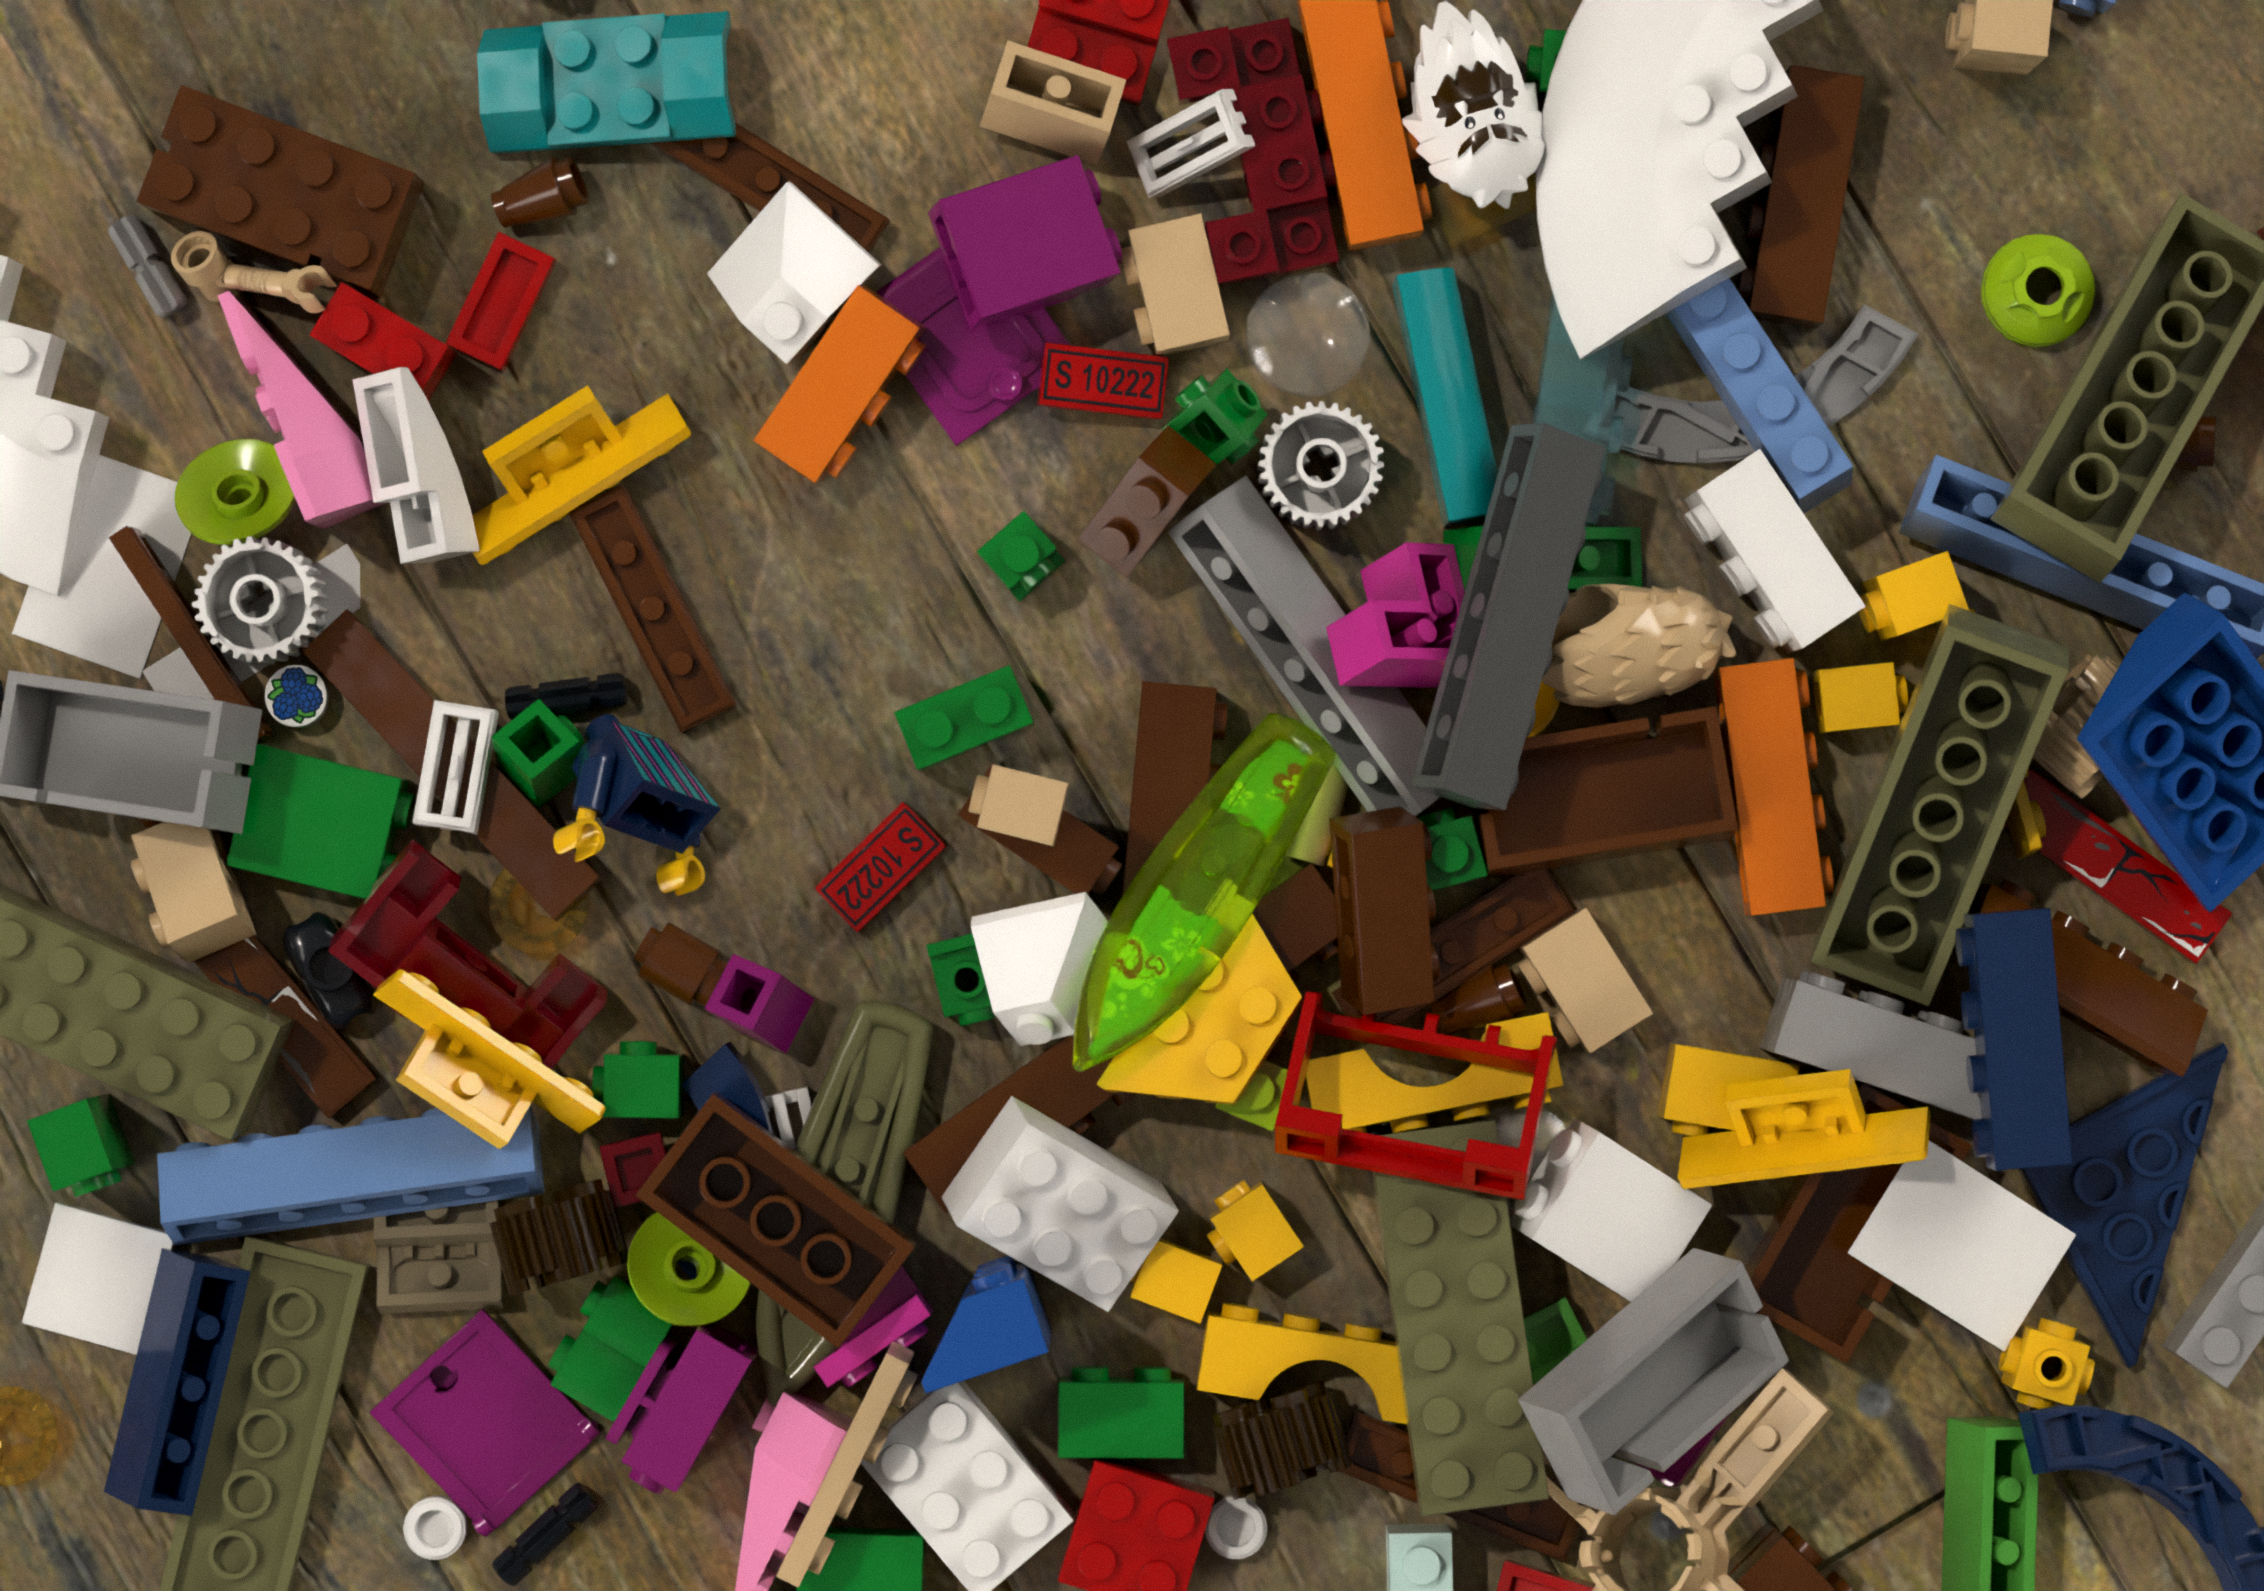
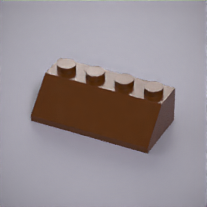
[1952,879,2208,1077]

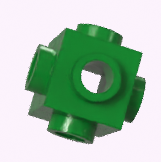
[1162,368,1268,465]

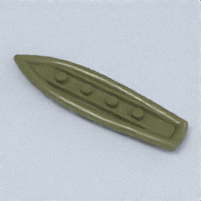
[756,1001,934,1407]

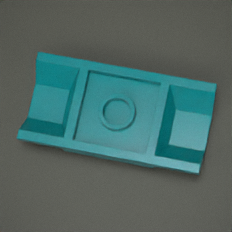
[477,11,736,154]

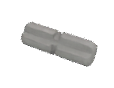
[108,214,187,318]

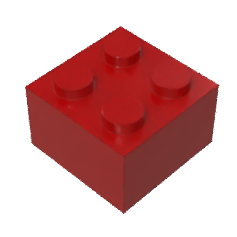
[1058,1458,1215,1591]

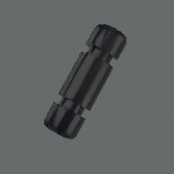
[505,673,628,720]
[492,1483,599,1586]

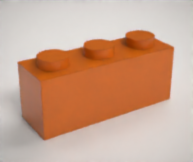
[753,285,927,483]

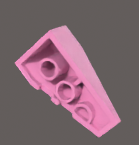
[217,291,385,529]
[735,1391,853,1591]

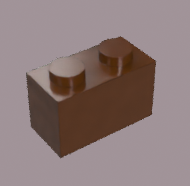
[1078,425,1217,578]

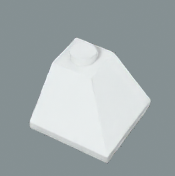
[707,181,881,364]
[971,892,1120,1046]

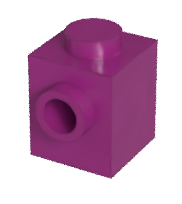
[704,954,814,1054]

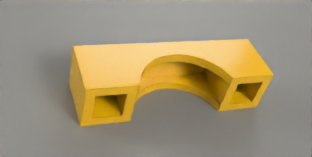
[1304,1012,1564,1134]
[1196,1303,1407,1424]

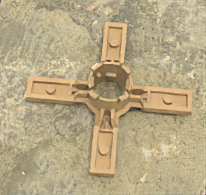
[1542,1368,1835,1591]

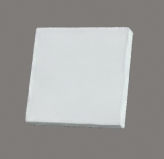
[22,1202,176,1355]

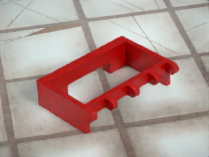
[1275,991,1557,1200]

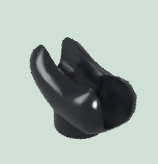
[282,912,377,1031]

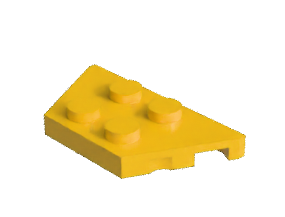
[1097,881,1304,1106]

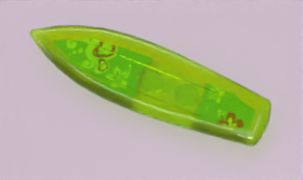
[1072,713,1336,1072]

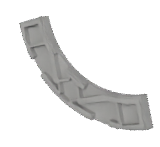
[1581,304,1918,464]

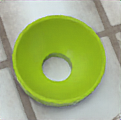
[1980,234,2095,348]

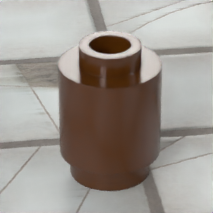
[634,922,728,1006]

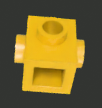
[1998,1317,2095,1409]

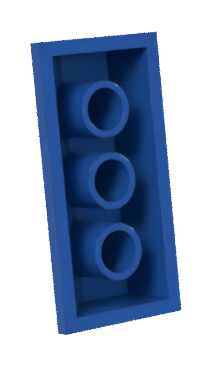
[921,1255,1052,1394]

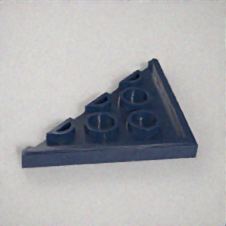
[2017,1042,2228,1368]

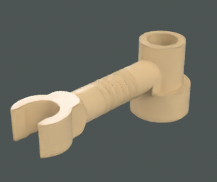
[171,231,336,313]

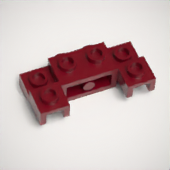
[1167,17,1340,287]
[328,839,608,1070]

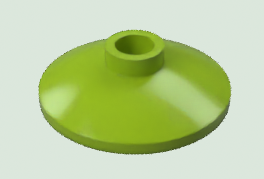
[174,439,296,545]
[627,1212,750,1327]

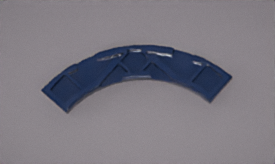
[2018,1405,2264,1591]

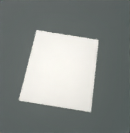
[12,455,191,679]
[1848,1141,2076,1351]

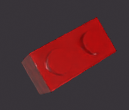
[309,282,458,402]

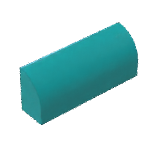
[1392,267,1498,528]

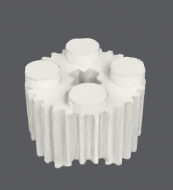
[1257,401,1384,531]
[192,536,329,665]

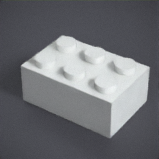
[1684,449,1865,654]
[942,1096,1179,1312]
[861,1381,1075,1591]

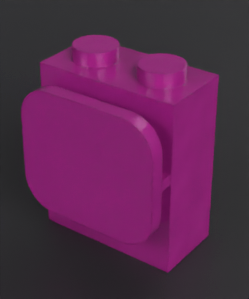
[928,155,1122,330]
[605,1323,758,1494]

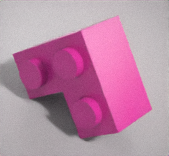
[1326,542,1465,688]

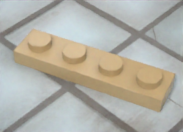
[776,1341,918,1588]

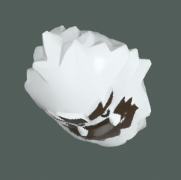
[1402,1,1545,209]

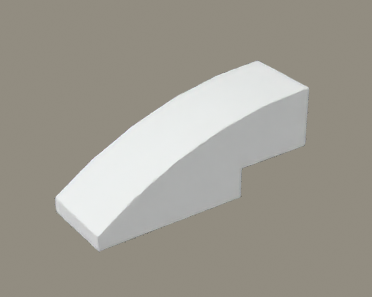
[353,367,480,564]

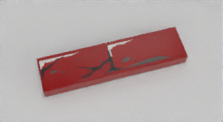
[2003,769,2233,964]

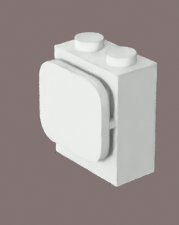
[1510,1118,1712,1302]

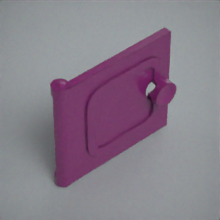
[876,246,1070,446]
[369,1308,601,1538]

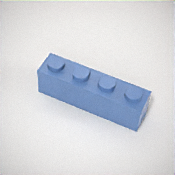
[1666,278,1853,514]

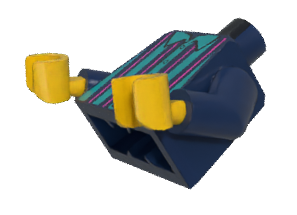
[553,714,721,896]

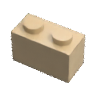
[1945,0,2053,75]
[980,40,1126,165]
[1121,213,1230,356]
[968,764,1069,847]
[131,822,256,963]
[1517,907,1653,1054]

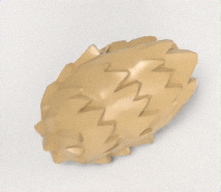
[1542,584,1736,708]

